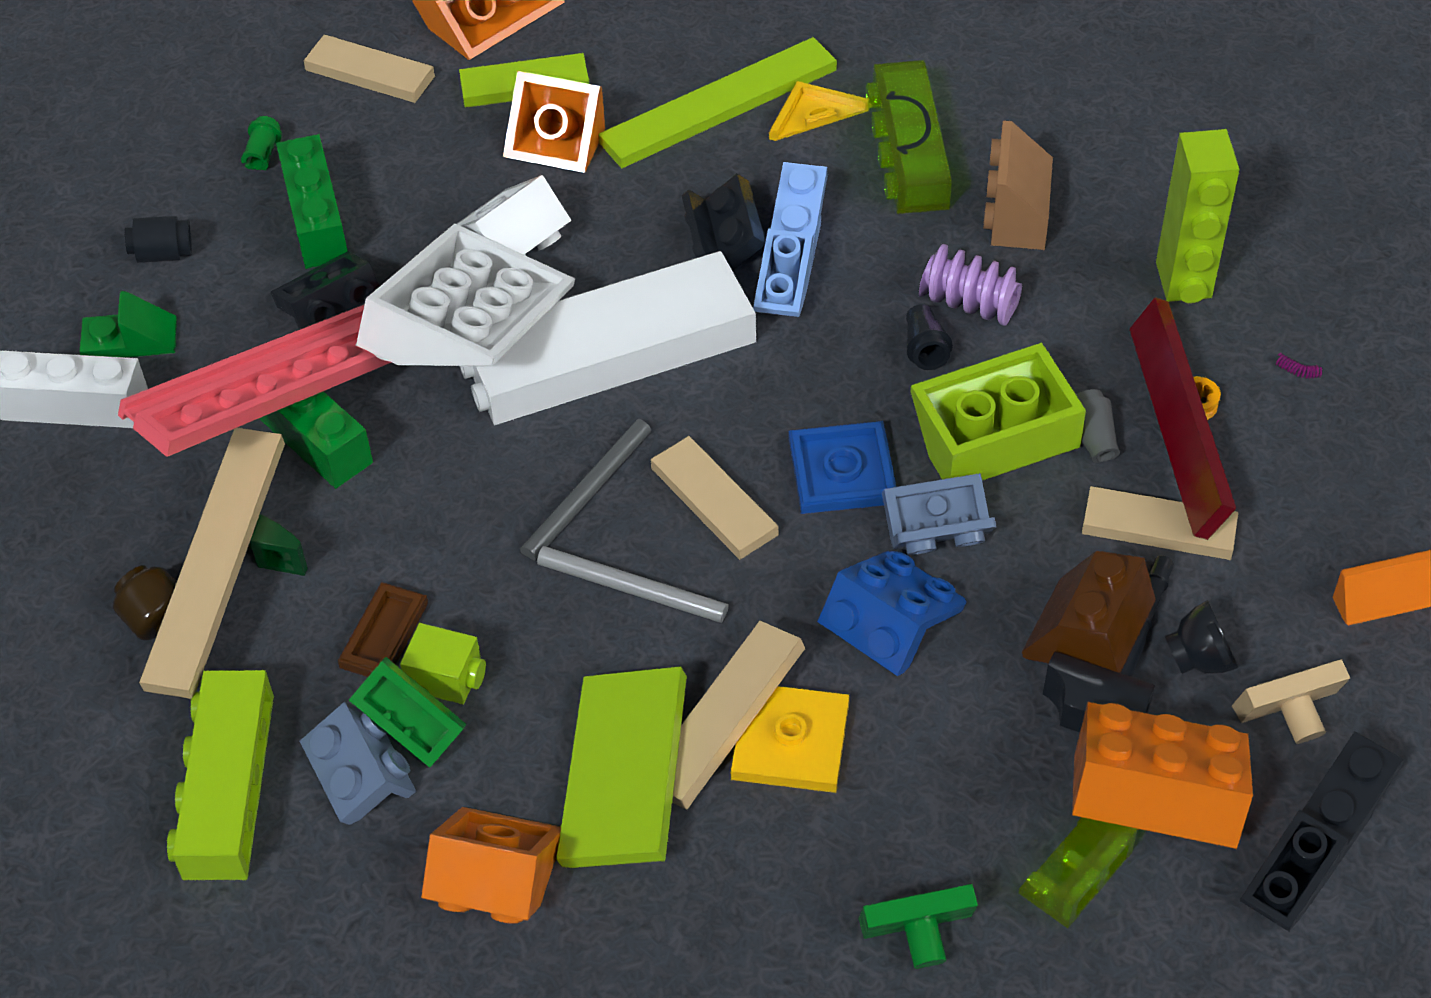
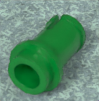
[241,116,282,170]

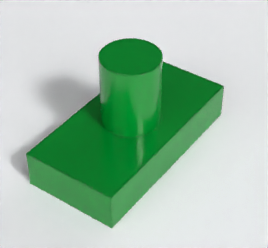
[349,657,466,768]
[858,884,978,969]

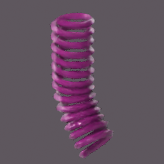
[1275,353,1322,379]

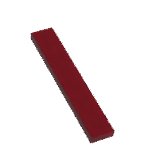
[1129,297,1236,540]

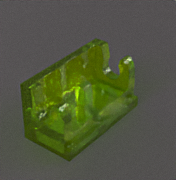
[1019,817,1138,928]

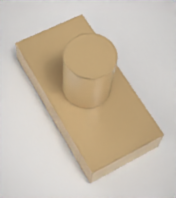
[1232,659,1350,744]

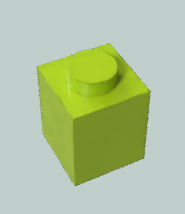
[400,623,486,705]

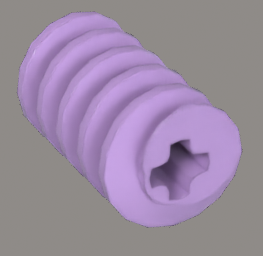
[919,244,1022,326]

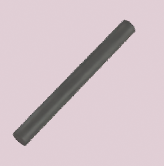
[520,419,651,561]

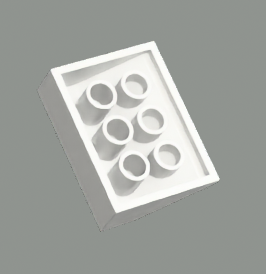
[356,223,575,366]

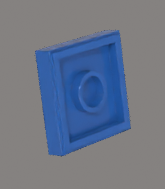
[788,421,896,514]

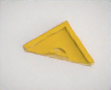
[769,81,871,141]

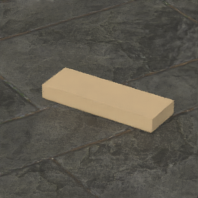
[304,35,435,103]
[651,436,778,560]
[1082,486,1238,560]

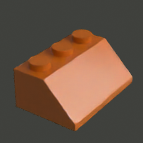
[412,0,565,60]

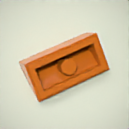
[1332,550,1431,625]

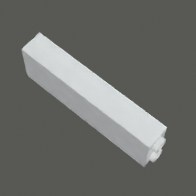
[460,251,756,425]

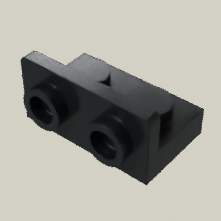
[682,173,766,271]
[271,251,380,330]

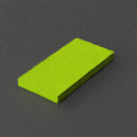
[556,667,687,868]

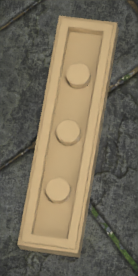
[672,621,805,810]

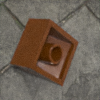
[1022,551,1156,673]

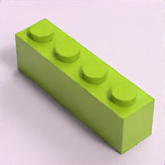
[1156,129,1240,303]
[167,670,274,880]

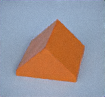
[503,71,605,173]

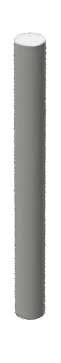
[537,546,729,623]

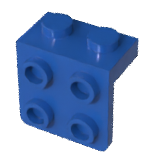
[817,551,966,676]

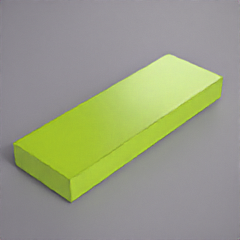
[459,53,589,107]

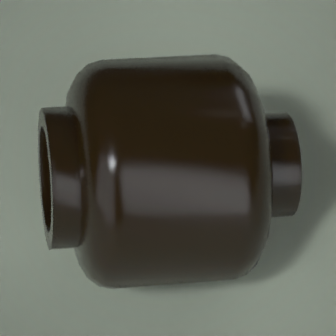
[113,565,177,640]

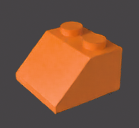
[421,807,561,923]

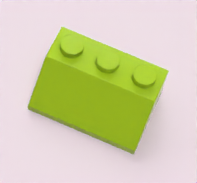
[911,343,1086,481]

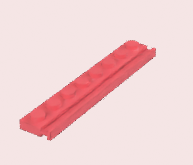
[118,304,391,457]

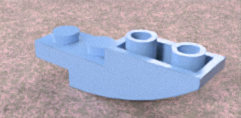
[753,162,828,317]

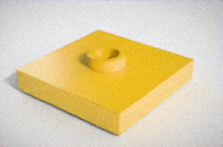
[731,686,849,793]

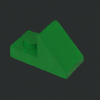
[80,291,177,358]

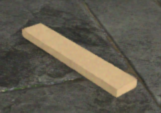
[139,428,285,699]

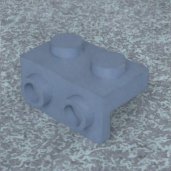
[882,473,996,555]
[300,701,416,825]

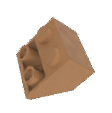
[983,121,1053,250]

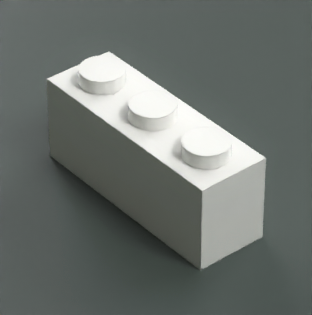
[0,351,148,428]

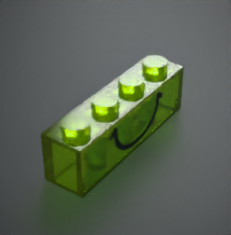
[866,60,952,214]

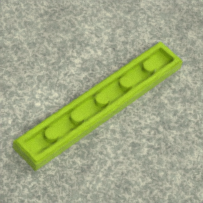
[599,37,837,169]

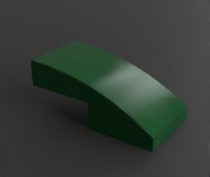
[248,514,308,576]

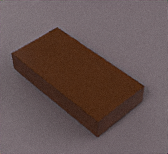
[338,582,428,677]

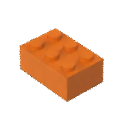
[1072,702,1253,849]

